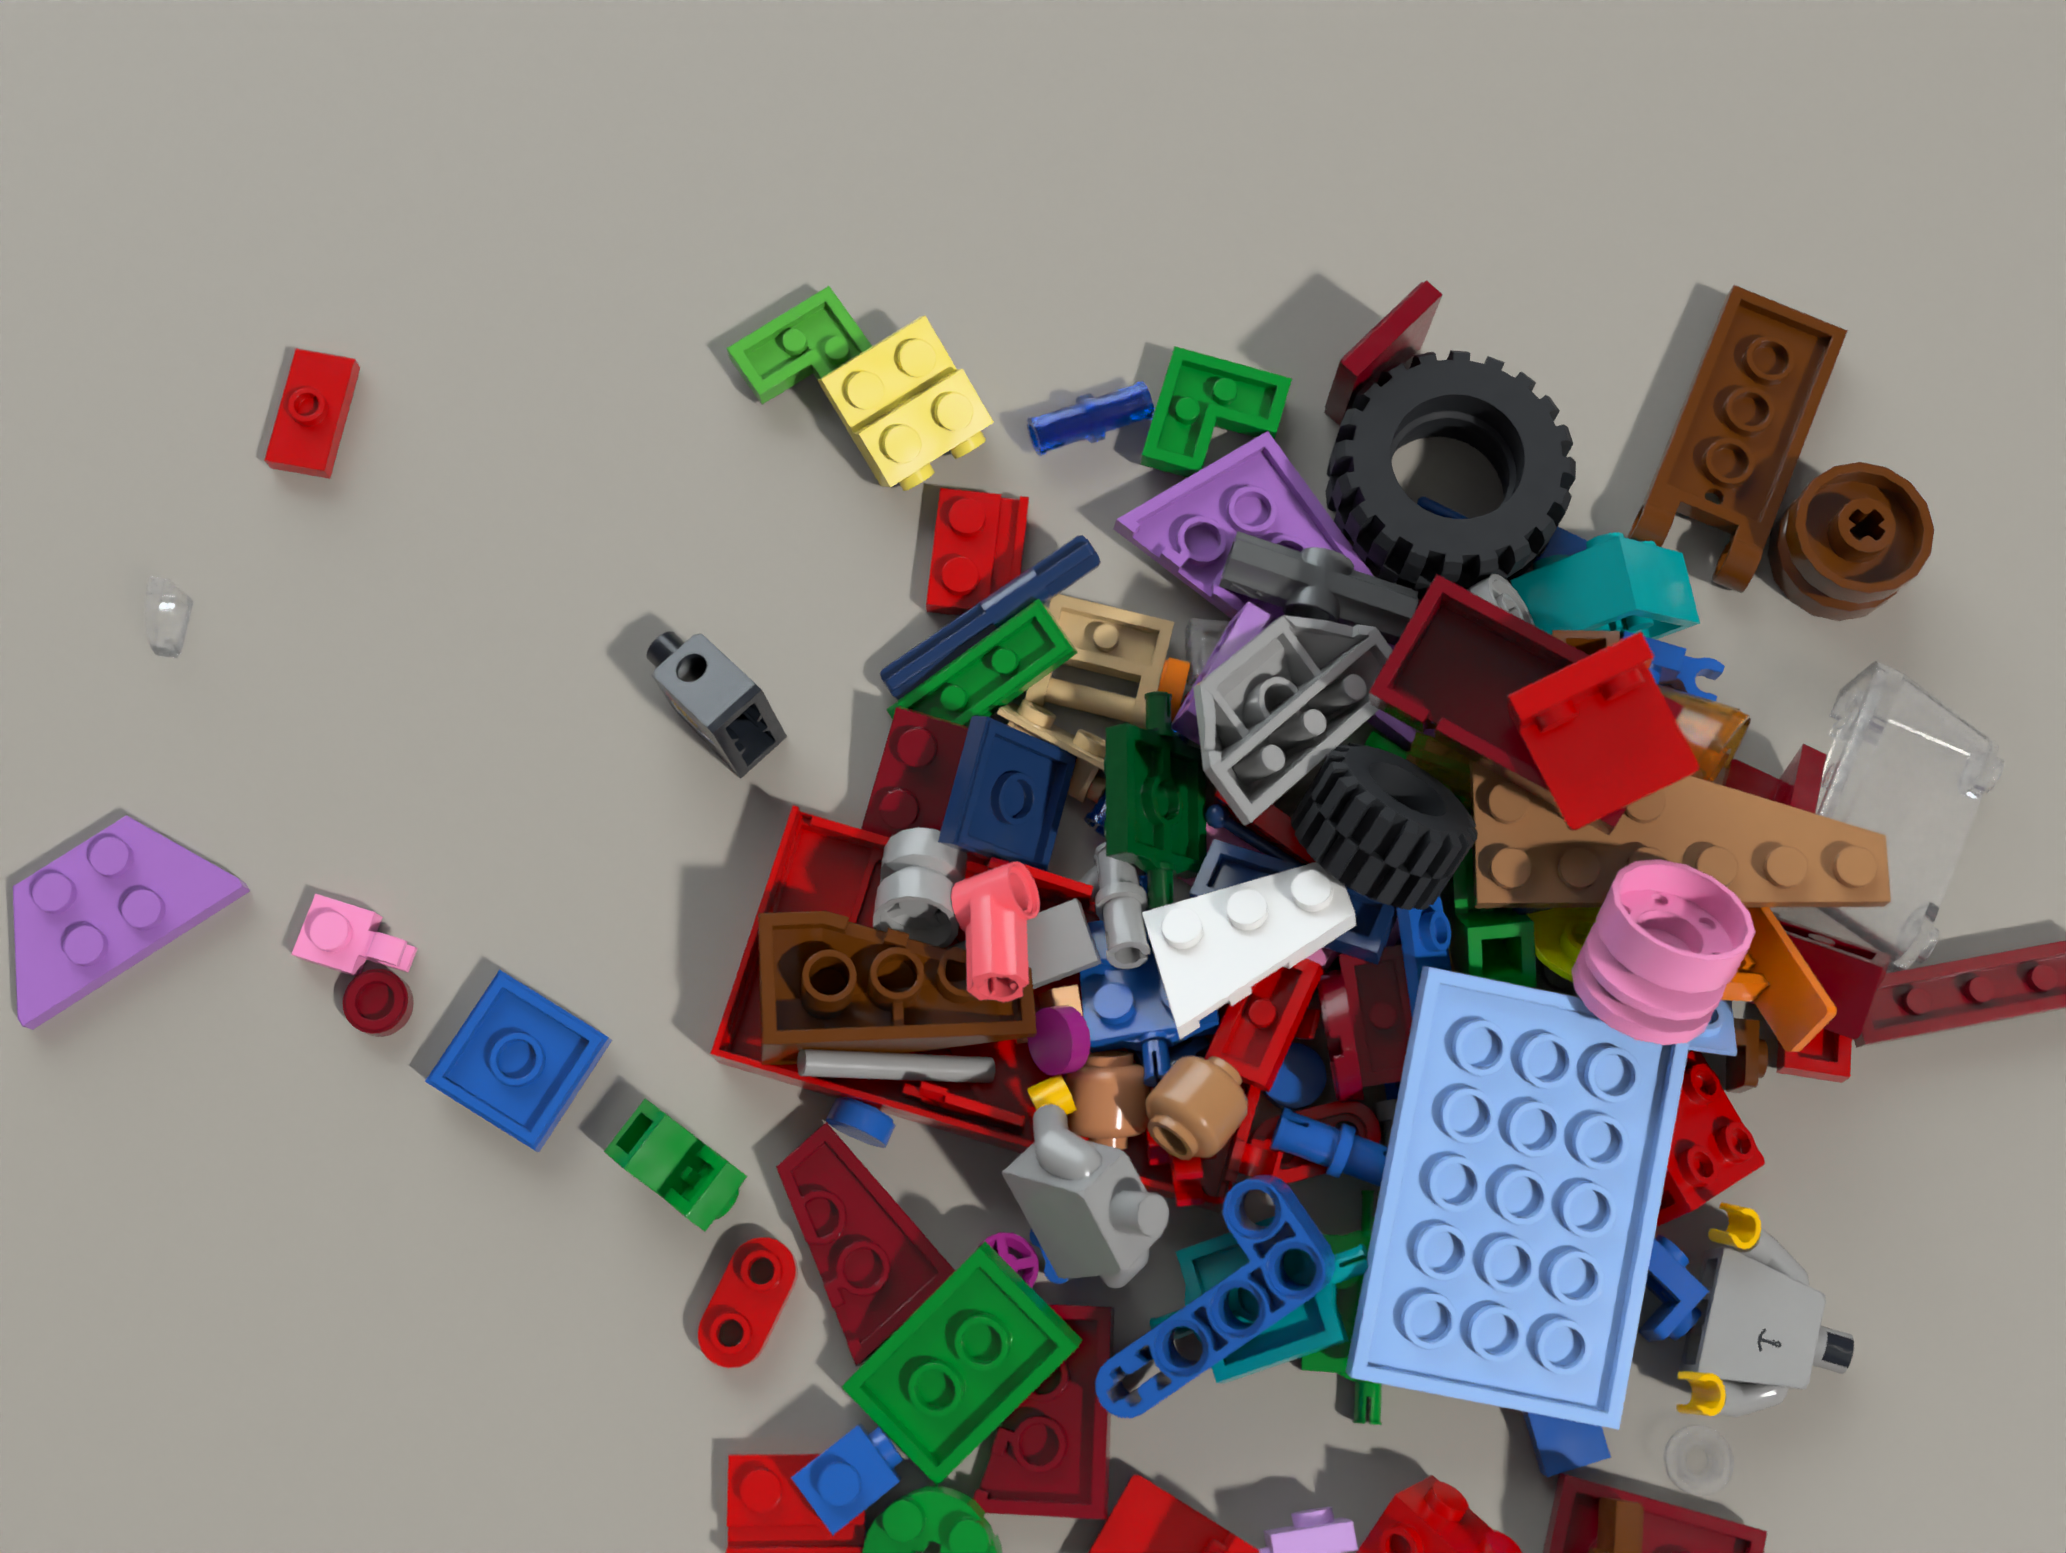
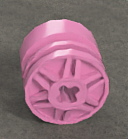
[1571,859,1755,1045]

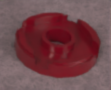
[1317,969,1364,1103]

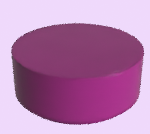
[1028,1005,1090,1075]

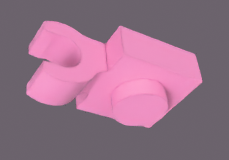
[291,894,418,977]

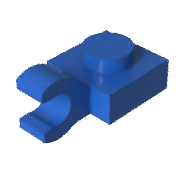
[1620,631,1725,710]

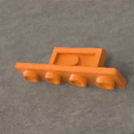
[1721,907,1837,1052]

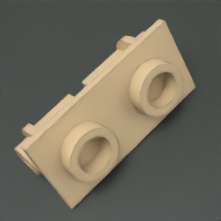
[997,700,1106,803]

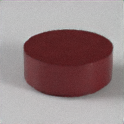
[343,969,414,1037]

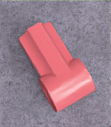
[951,861,1040,1003]

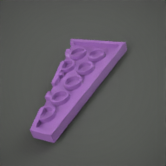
[1113,431,1454,767]

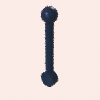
[1205,804,1306,866]

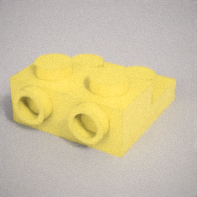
[817,315,994,491]

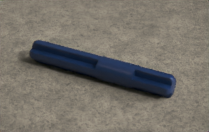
[880,535,1101,700]

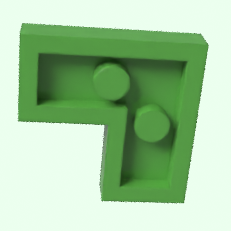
[727,286,872,405]

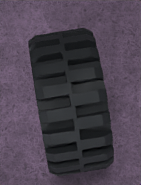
[1325,350,1576,599]

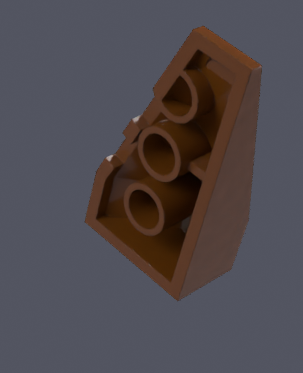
[758,911,1037,1065]

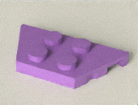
[13,815,250,1030]

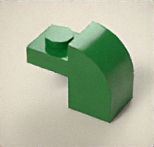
[1443,847,1536,987]
[603,1098,748,1232]

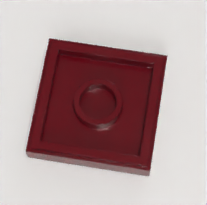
[1324,280,1443,426]

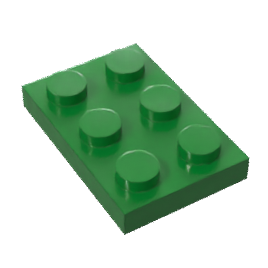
[841,1241,1082,1486]

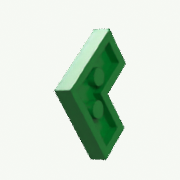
[1140,346,1292,478]

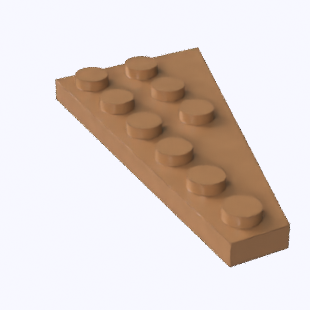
[1469,759,1891,908]

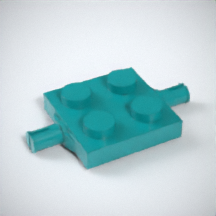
[1150,1216,1368,1384]

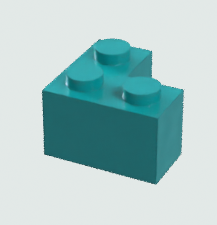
[1511,532,1700,640]

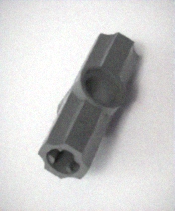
[1219,531,1418,646]

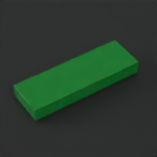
[886,598,1078,727]

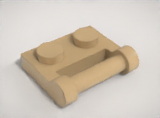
[1025,594,1174,730]

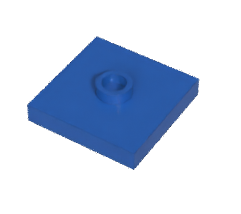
[425,970,612,1153]

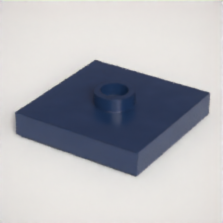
[938,716,1077,871]

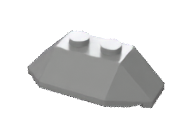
[1193,615,1393,825]

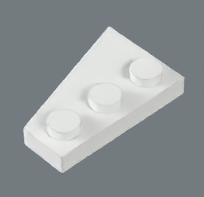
[1142,862,1356,1040]

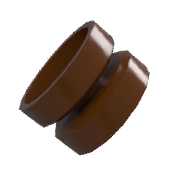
[1767,462,1934,621]

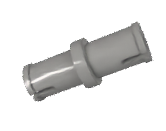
[1094,842,1150,969]

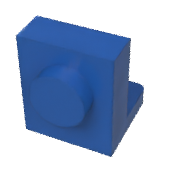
[1638,1234,1709,1341]
[791,1423,904,1535]

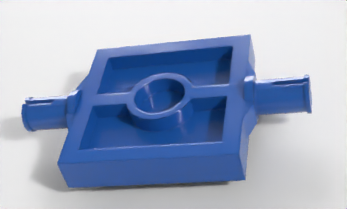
[1080,875,1221,1088]

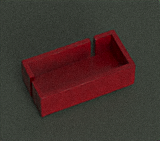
[1368,574,1685,836]

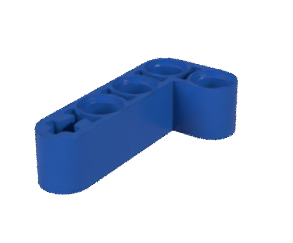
[1095,1175,1335,1418]

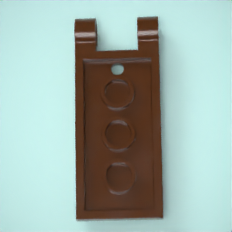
[1627,285,1848,593]

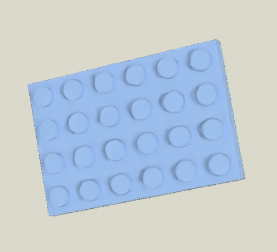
[1345,966,1690,1430]

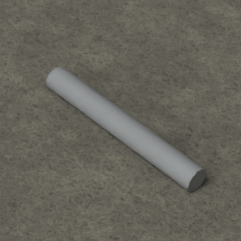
[797,1049,995,1083]

